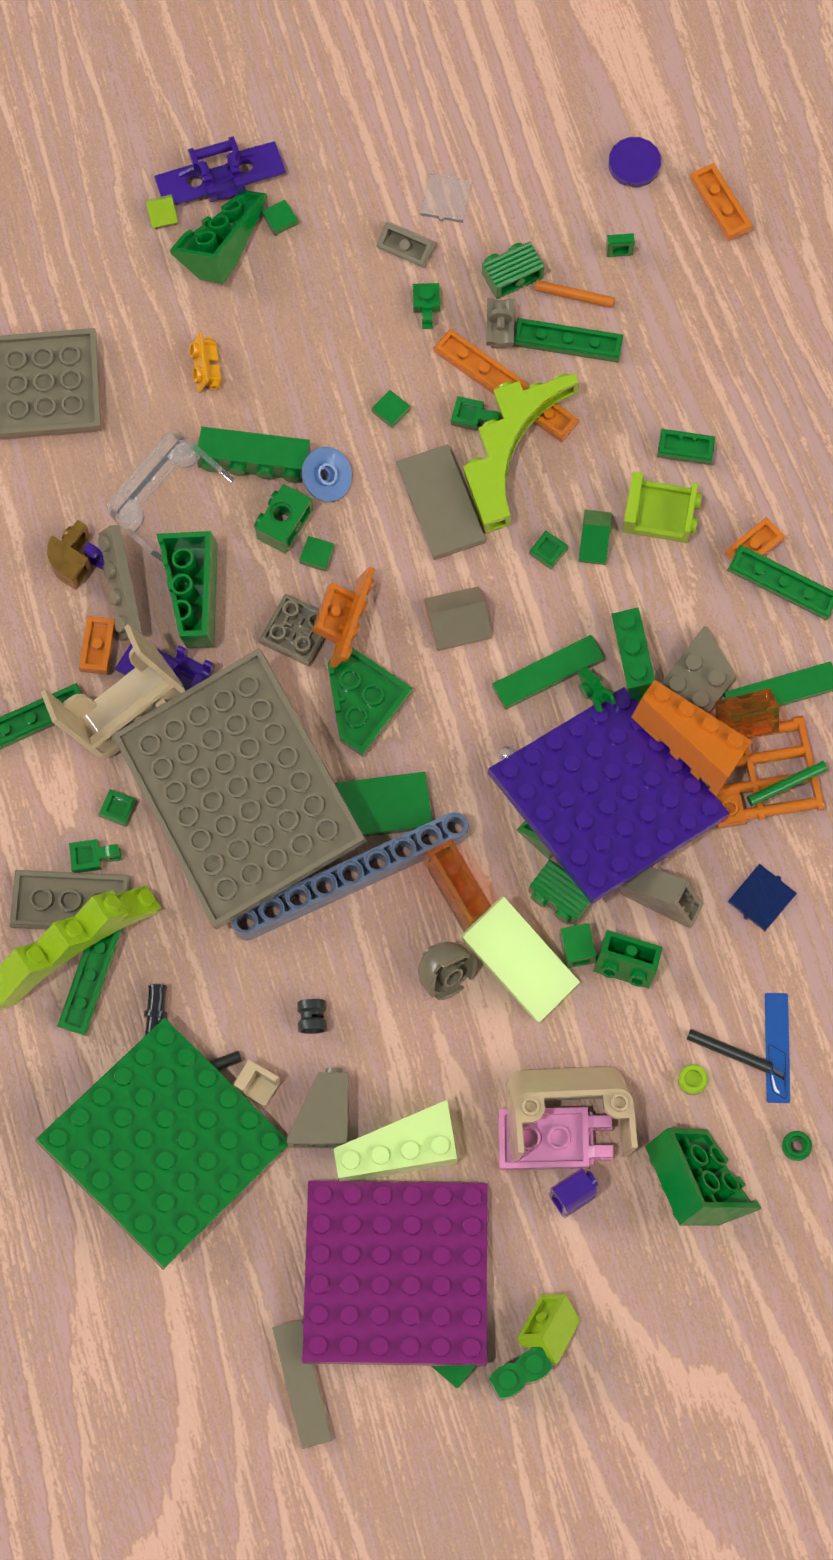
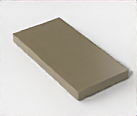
[396,444,486,560]
[9,870,131,934]

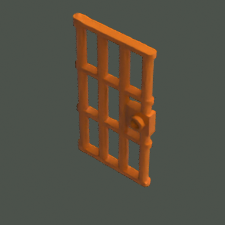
[708,716,824,829]

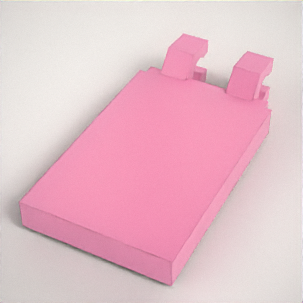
[499,1107,613,1170]

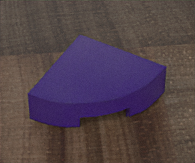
[84,542,105,570]

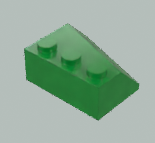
[645,1128,761,1226]

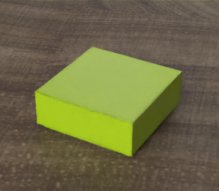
[146,195,178,228]

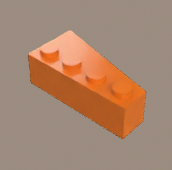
[632,680,752,796]

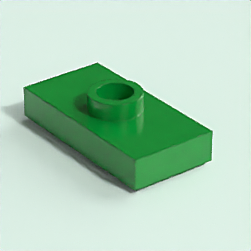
[657,428,715,465]

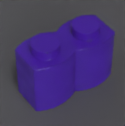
[549,1168,599,1218]

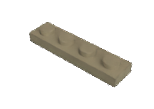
[98,525,142,641]

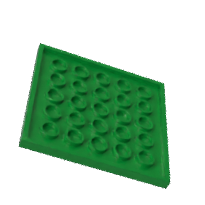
[35,1018,288,1270]

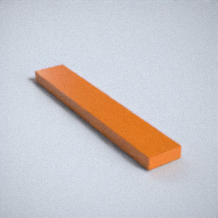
[434,329,579,442]

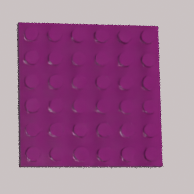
[302,1181,488,1367]

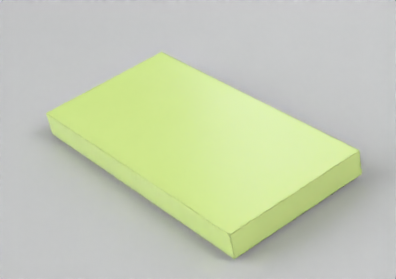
[460,897,580,1023]

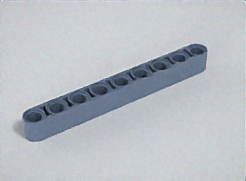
[232,812,468,941]

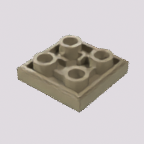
[259,594,325,667]

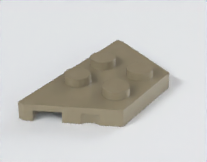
[661,626,736,714]

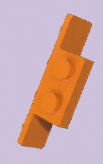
[312,566,375,668]

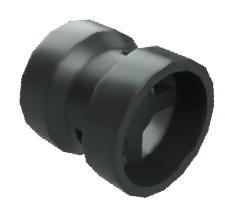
[297,999,327,1034]

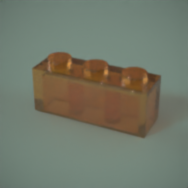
[424,839,491,932]

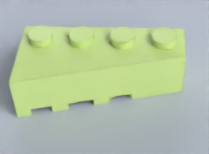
[334,1100,457,1182]

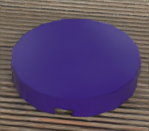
[609,137,661,187]

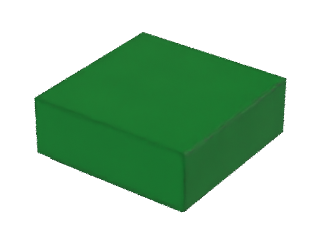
[262,200,298,236]
[606,233,635,257]
[372,390,410,428]
[529,531,568,570]
[299,536,335,572]
[99,789,137,827]

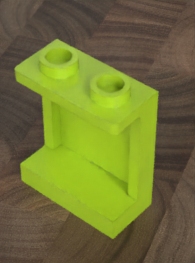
[622,471,702,543]

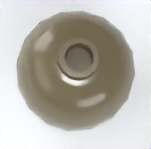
[418,941,477,1000]

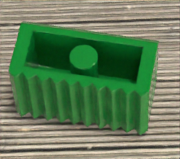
[482,241,545,299]
[529,859,591,925]

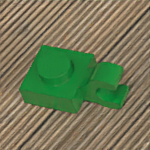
[413,283,440,329]
[451,396,501,430]
[578,667,616,712]
[69,839,122,873]

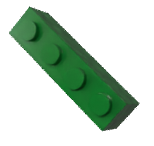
[196,426,311,482]

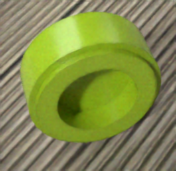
[678,1064,708,1095]

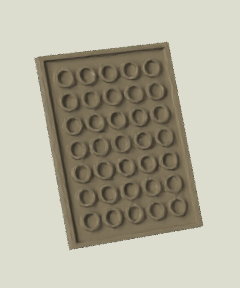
[112,648,367,930]

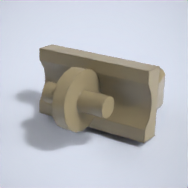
[486,298,514,349]

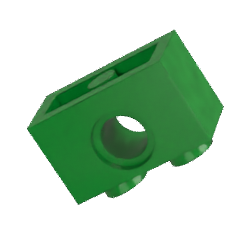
[254,484,313,554]

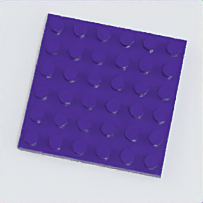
[487,687,729,904]

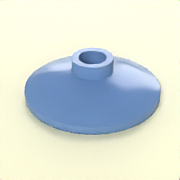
[302,447,352,502]

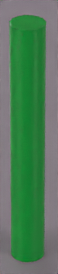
[747,761,828,806]

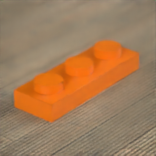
[690,163,753,241]

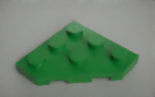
[327,646,412,757]

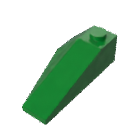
[170,190,267,284]

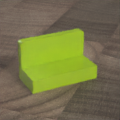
[517,1294,580,1364]

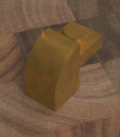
[47,520,92,590]

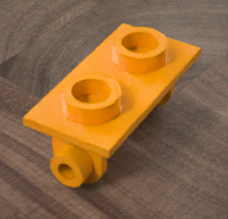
[189,332,222,393]

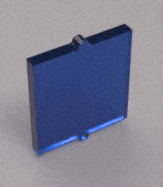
[728,864,797,932]

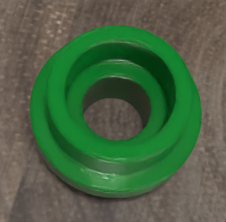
[782,1131,812,1161]

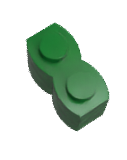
[488,1347,553,1401]

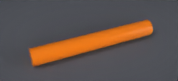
[534,280,615,308]

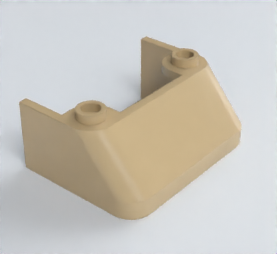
[41,624,185,758]
[506,1067,638,1162]

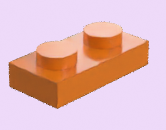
[725,517,785,561]
[79,616,115,675]

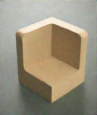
[233,1059,281,1107]

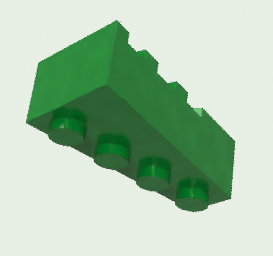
[156,531,218,648]

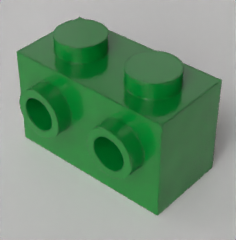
[593,930,663,989]

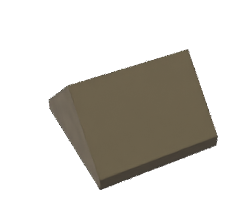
[424,586,492,651]

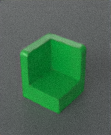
[559,923,597,968]

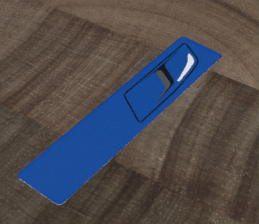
[765,993,790,1103]

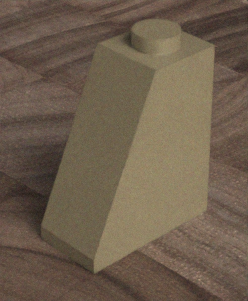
[618,867,703,928]
[287,1068,349,1148]

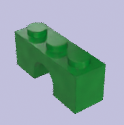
[611,607,655,701]

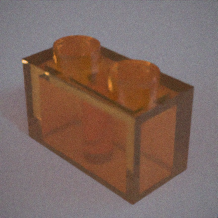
[715,688,779,739]

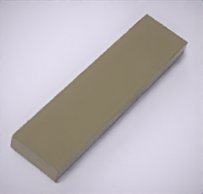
[272,1319,332,1449]

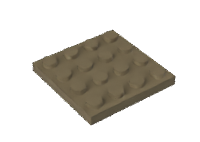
[0,328,102,439]

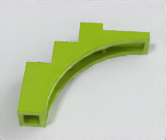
[463,373,579,534]
[0,885,162,1010]

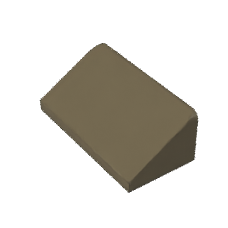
[376,222,437,268]

